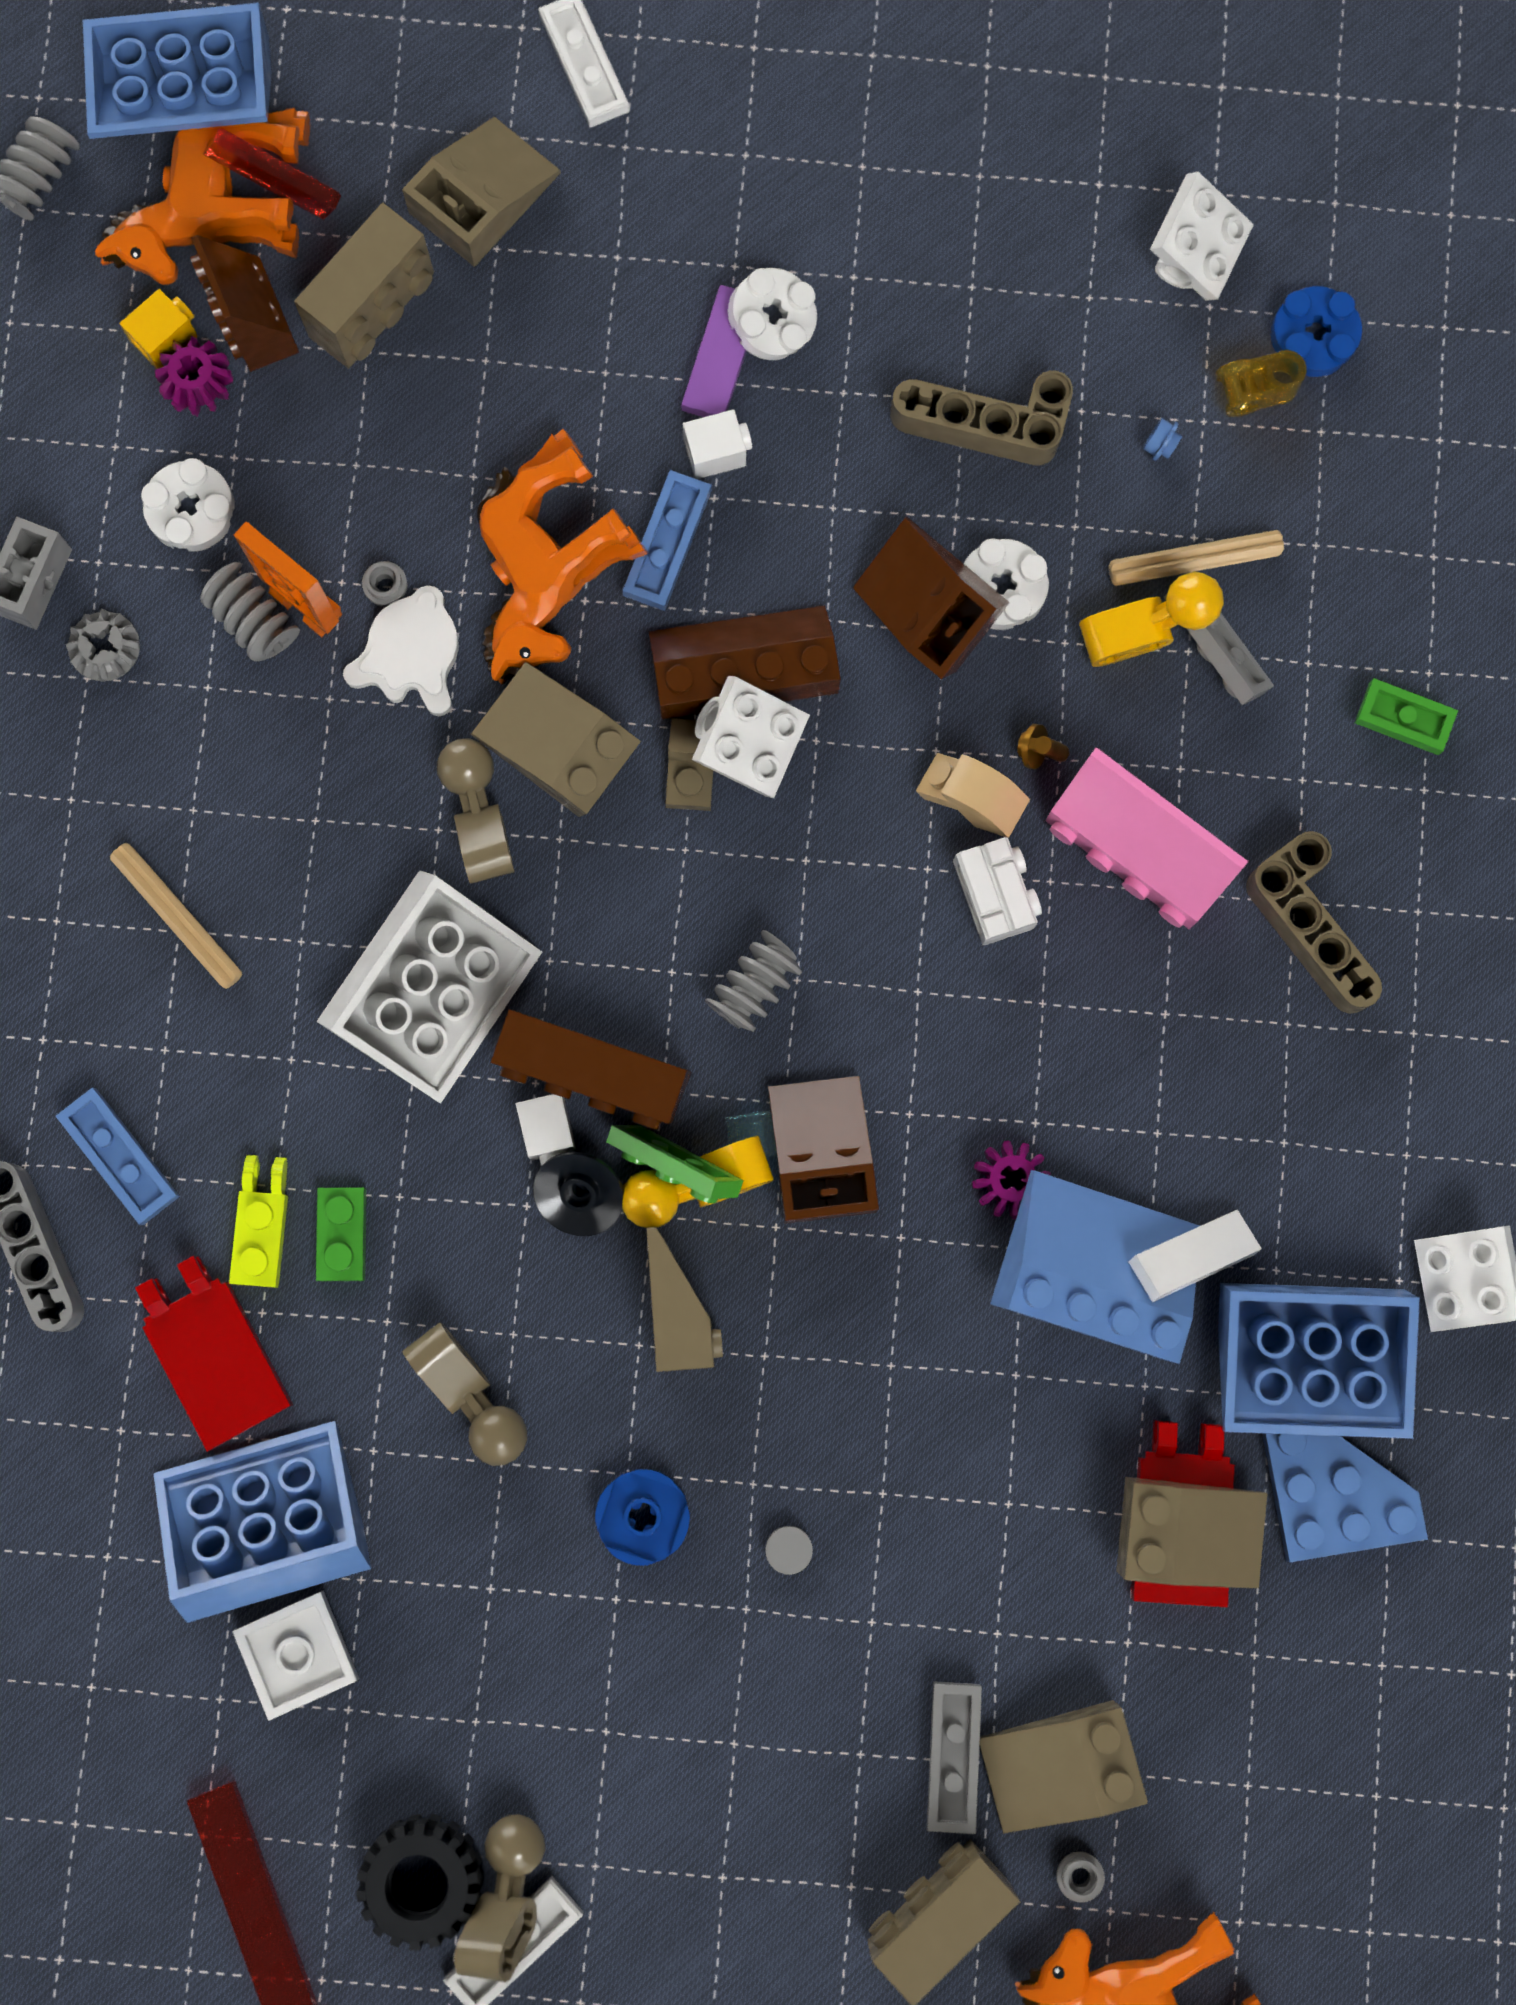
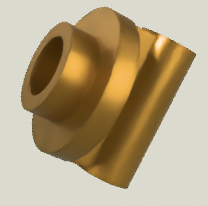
[1018,724,1069,769]

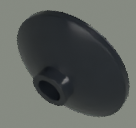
[533,1152,623,1236]

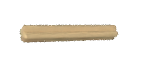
[1109,530,1284,586]
[110,843,242,989]

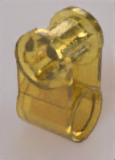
[1215,350,1307,417]

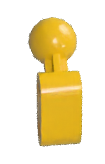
[1079,571,1224,667]
[622,1136,774,1228]

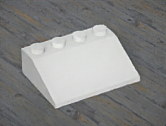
[316,870,542,1104]

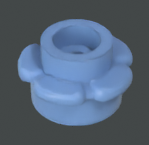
[1143,418,1182,461]

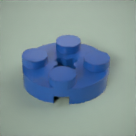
[1271,286,1362,377]
[595,1469,690,1566]

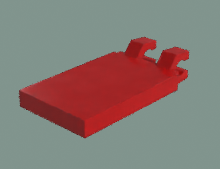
[135,1256,293,1451]
[1131,1420,1235,1608]

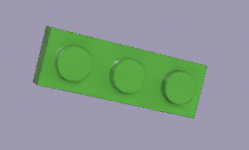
[606,1125,744,1203]

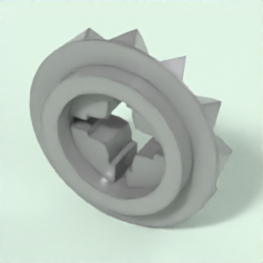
[65,609,140,681]

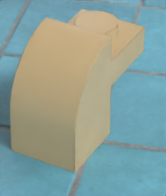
[916,753,1030,838]

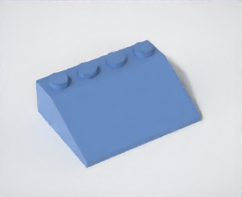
[83,3,271,139]
[990,1170,1200,1364]
[1218,1283,1419,1439]
[153,1421,371,1623]

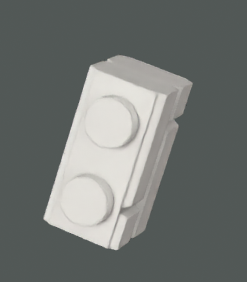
[953,837,1042,946]

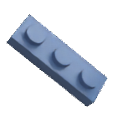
[623,470,712,611]
[56,1087,180,1225]

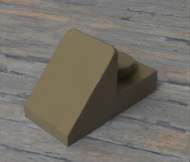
[666,718,714,811]

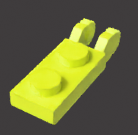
[229,1155,288,1288]

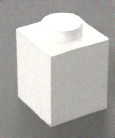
[683,410,752,479]
[515,1094,576,1166]

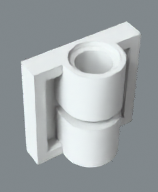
[1150,172,1254,301]
[692,676,810,798]
[1414,1226,1516,1332]

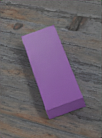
[681,285,747,417]

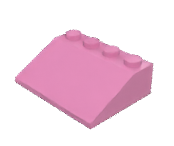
[1045,747,1248,929]

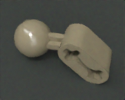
[436,738,515,884]
[402,1322,527,1466]
[454,1814,546,1982]

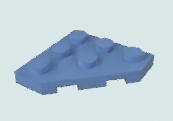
[1262,1433,1428,1562]

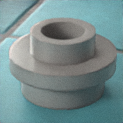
[362,561,407,606]
[1056,1851,1105,1902]

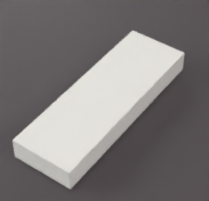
[538,0,630,128]
[1128,1209,1262,1302]
[443,1876,584,2005]

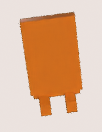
[234,521,342,638]

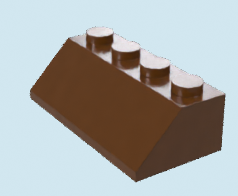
[649,606,841,719]
[490,1009,692,1130]

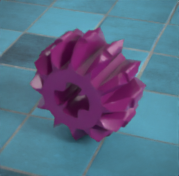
[155,336,234,417]
[971,1140,1051,1220]

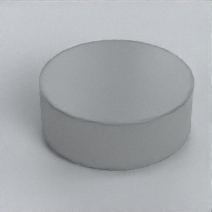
[765,1526,813,1575]

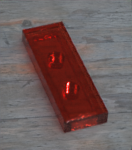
[203,128,341,220]

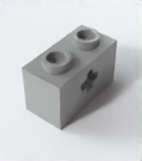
[0,516,72,630]

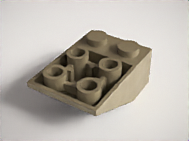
[402,117,561,267]

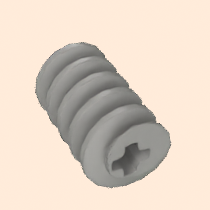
[0,116,80,221]
[200,562,300,661]
[705,930,802,1032]

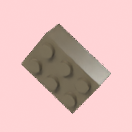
[294,202,434,369]
[867,1839,1020,2005]

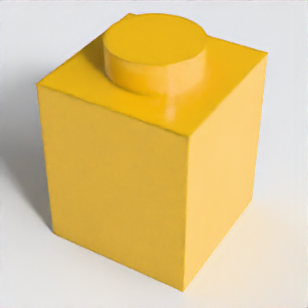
[119,289,198,369]

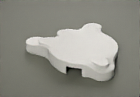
[343,586,459,716]

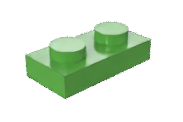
[1355,678,1458,755]
[316,1187,366,1281]

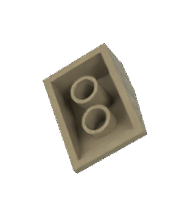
[471,662,641,817]
[647,1227,723,1372]
[1116,1477,1268,1588]
[979,1700,1148,1834]

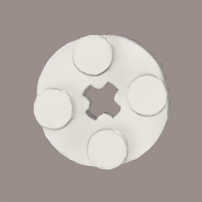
[728,268,817,360]
[141,458,235,551]
[964,538,1049,630]

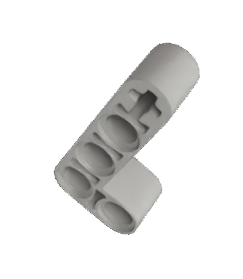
[0,1161,85,1332]

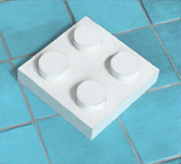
[232,1591,359,1721]

